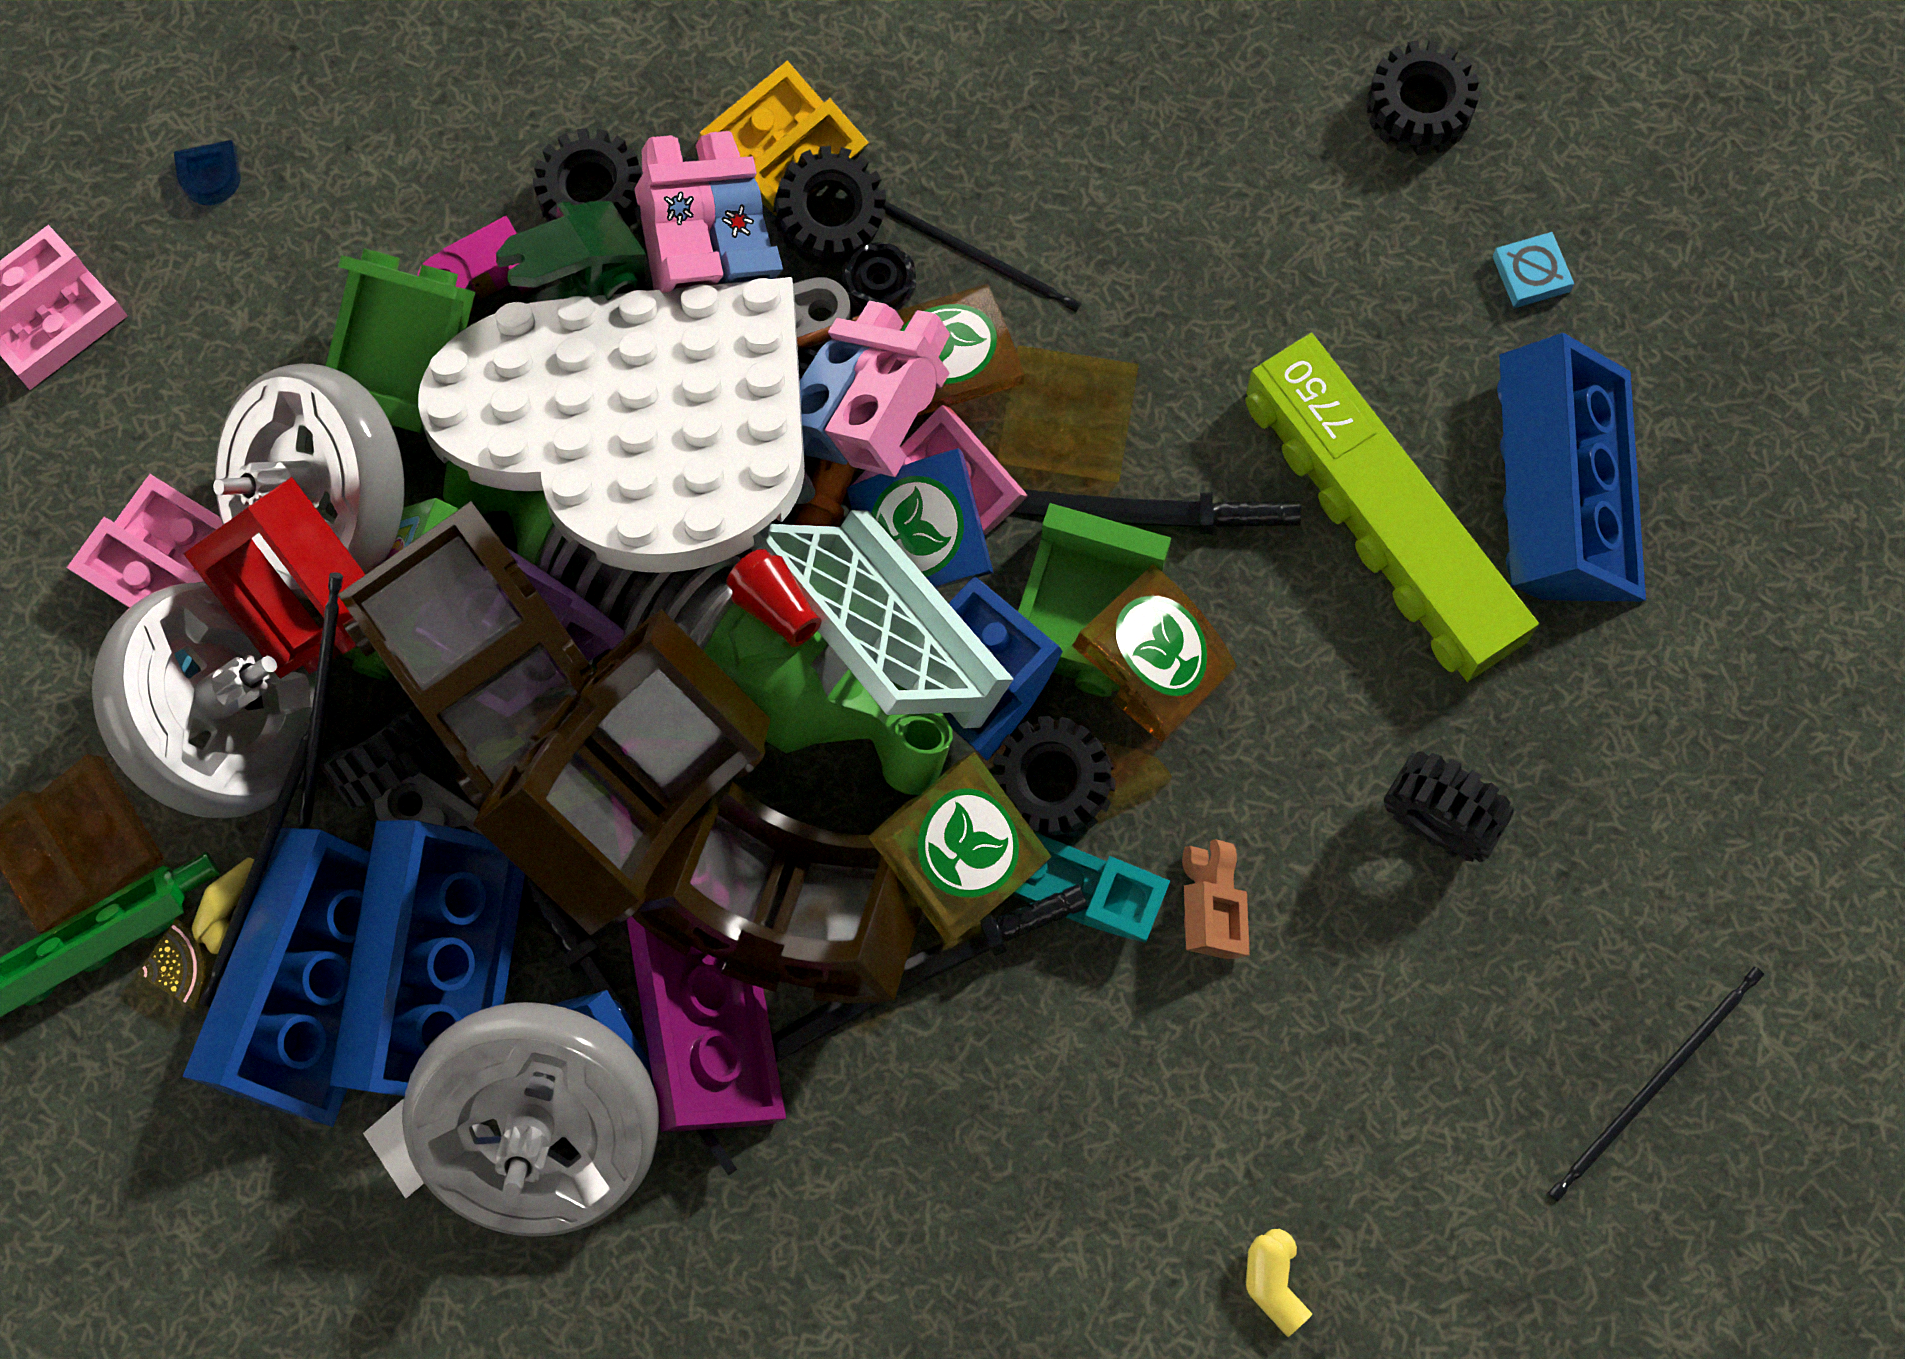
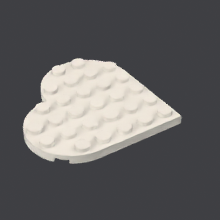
[418,277,804,573]

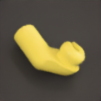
[192,857,265,954]
[1246,1229,1312,1337]

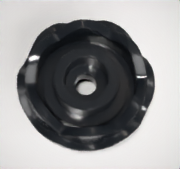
[842,242,916,311]

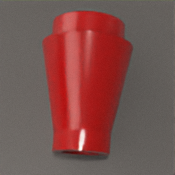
[726,549,822,647]

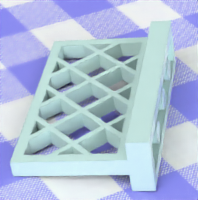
[750,510,1014,728]

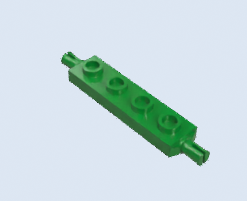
[0,851,220,1017]

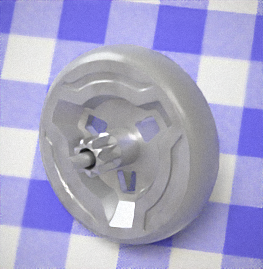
[213,364,404,600]
[92,582,328,818]
[402,1003,659,1236]

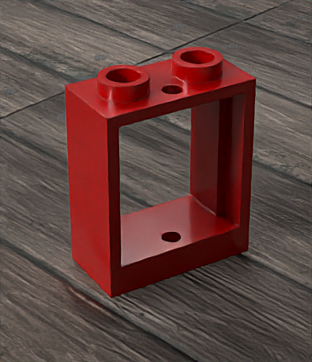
[183,477,366,679]

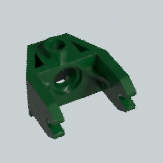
[496,201,646,304]

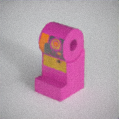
[417,216,537,312]

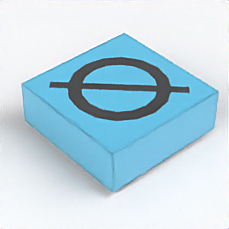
[1492,232,1574,308]

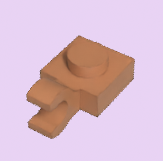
[1182,839,1250,959]

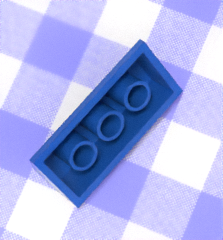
[1497,333,1646,602]
[329,820,525,1096]
[182,828,371,1127]

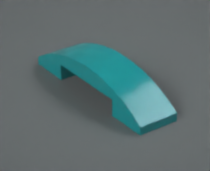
[904,785,1170,943]

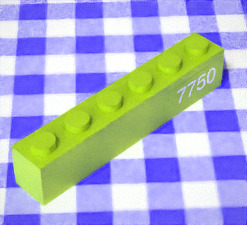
[1245,332,1539,682]

